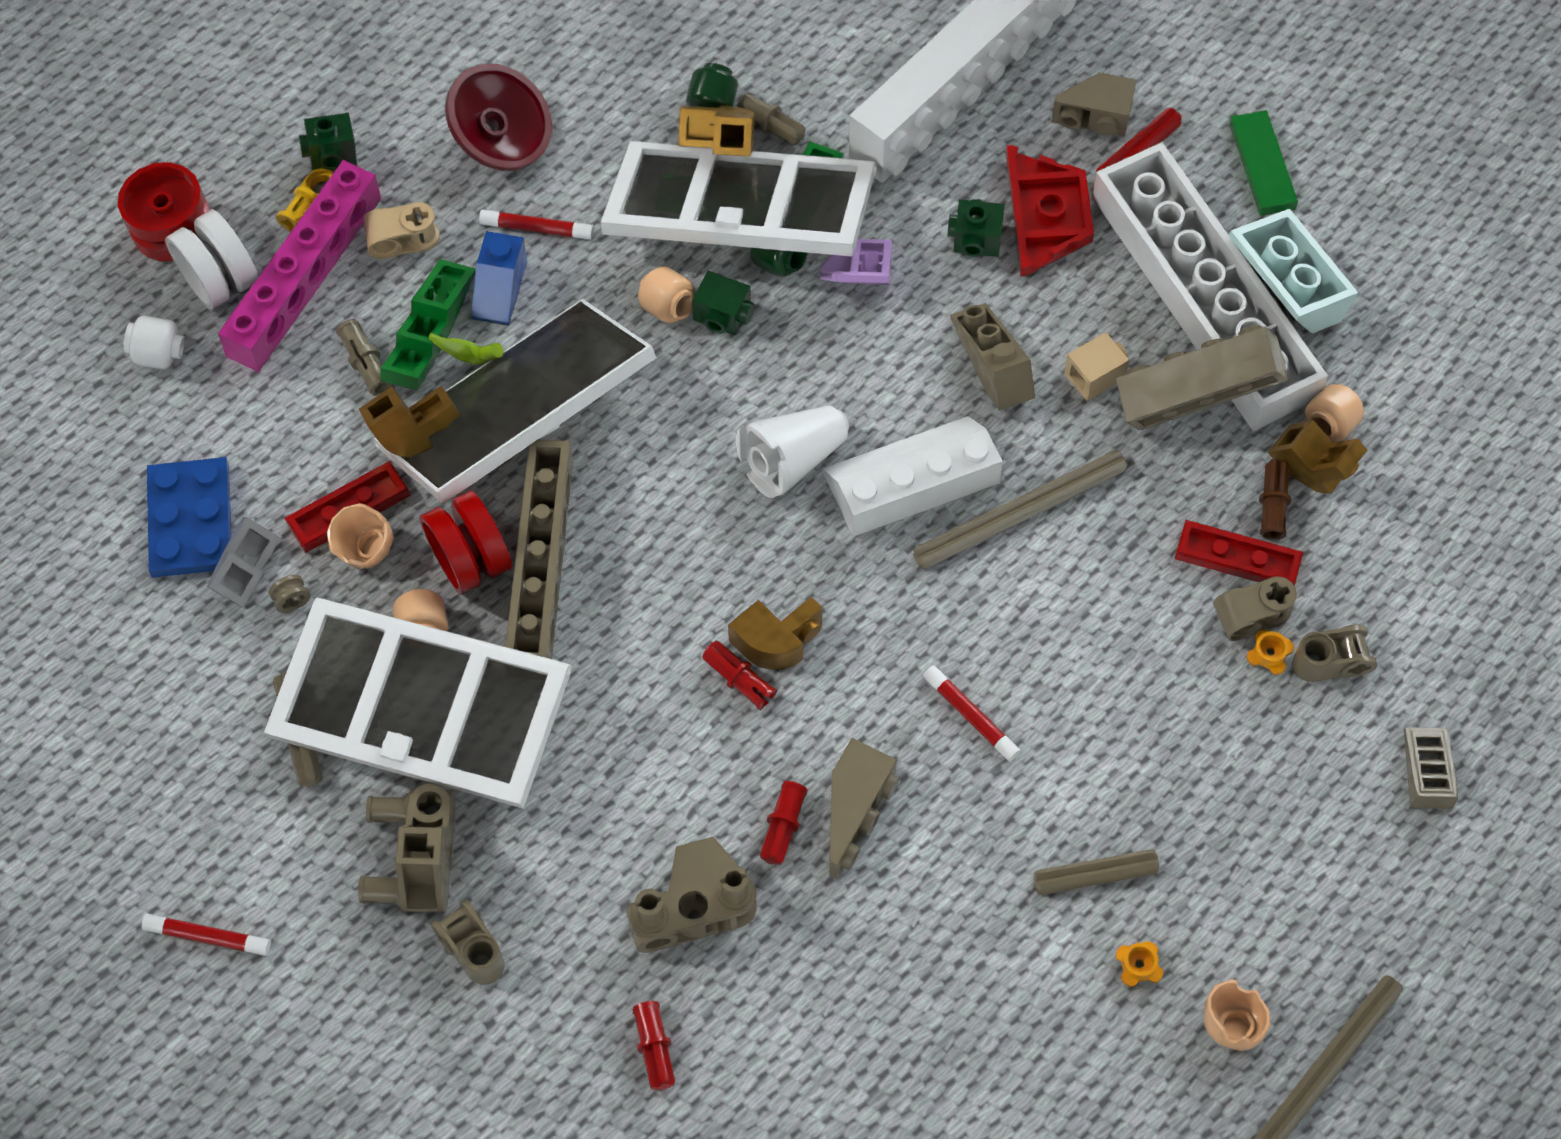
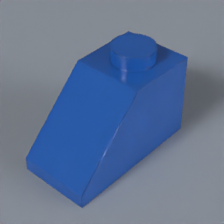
[471,231,527,326]

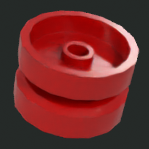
[117,162,210,262]
[419,490,513,595]

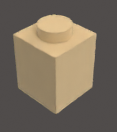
[1064,332,1129,401]

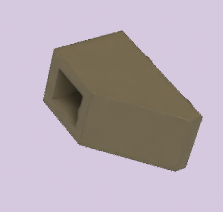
[1052,73,1137,137]

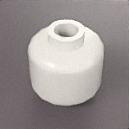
[124,315,185,370]

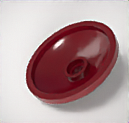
[445,63,552,171]

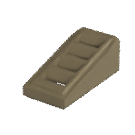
[1404,727,1458,809]

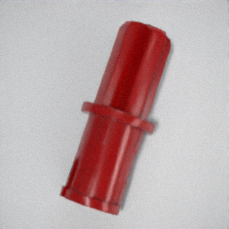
[702,640,777,710]
[760,781,808,865]
[632,1001,675,1091]

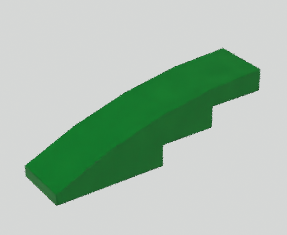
[380,259,476,391]

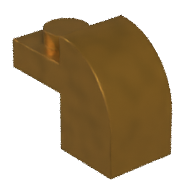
[679,106,754,156]
[359,385,461,457]
[1268,420,1368,494]
[728,596,822,670]

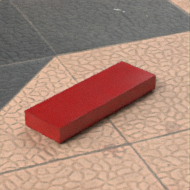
[285,461,411,553]
[1174,520,1304,586]

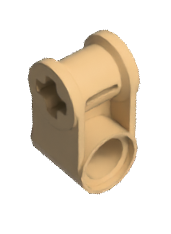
[364,202,440,259]

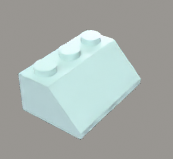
[1228,209,1358,334]

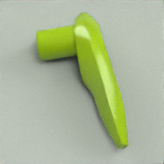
[429,333,504,365]

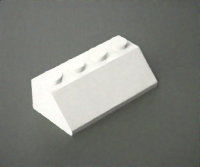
[822,416,1003,537]

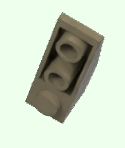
[950,303,1036,411]
[829,738,900,879]

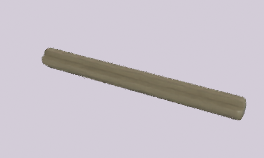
[913,450,1127,569]
[1254,975,1403,1139]

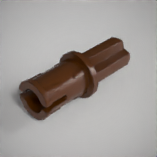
[1259,459,1292,539]

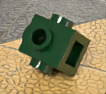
[299,113,357,171]
[947,199,1005,257]

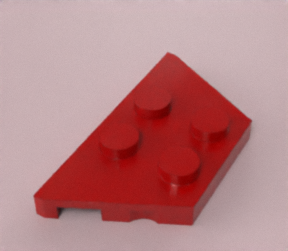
[1006,145,1094,276]

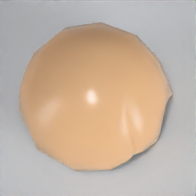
[327,503,394,569]
[1203,980,1271,1051]

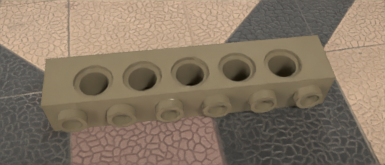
[505,439,573,681]

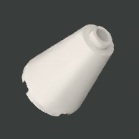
[735,405,849,498]

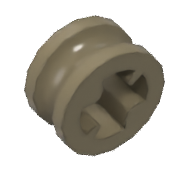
[268,575,311,613]

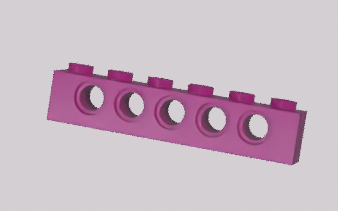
[218,160,381,372]

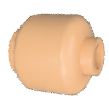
[638,266,695,324]
[1304,384,1364,443]
[392,589,448,650]

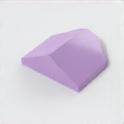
[820,239,892,285]

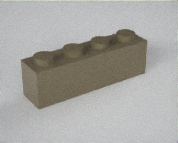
[1116,325,1288,430]

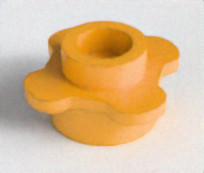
[1246,630,1294,675]
[1116,941,1164,987]

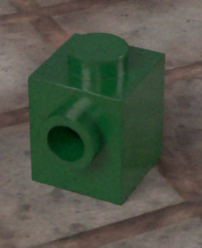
[692,271,755,336]

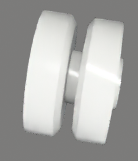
[165,209,258,310]

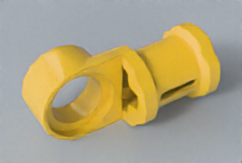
[276,168,334,232]

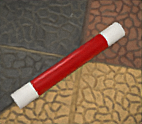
[479,209,594,240]
[923,665,1021,762]
[142,913,271,956]

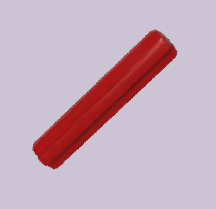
[1095,107,1182,177]

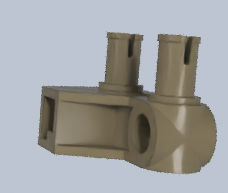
[358,783,455,913]
[626,837,757,953]

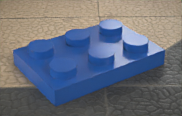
[147,457,232,578]

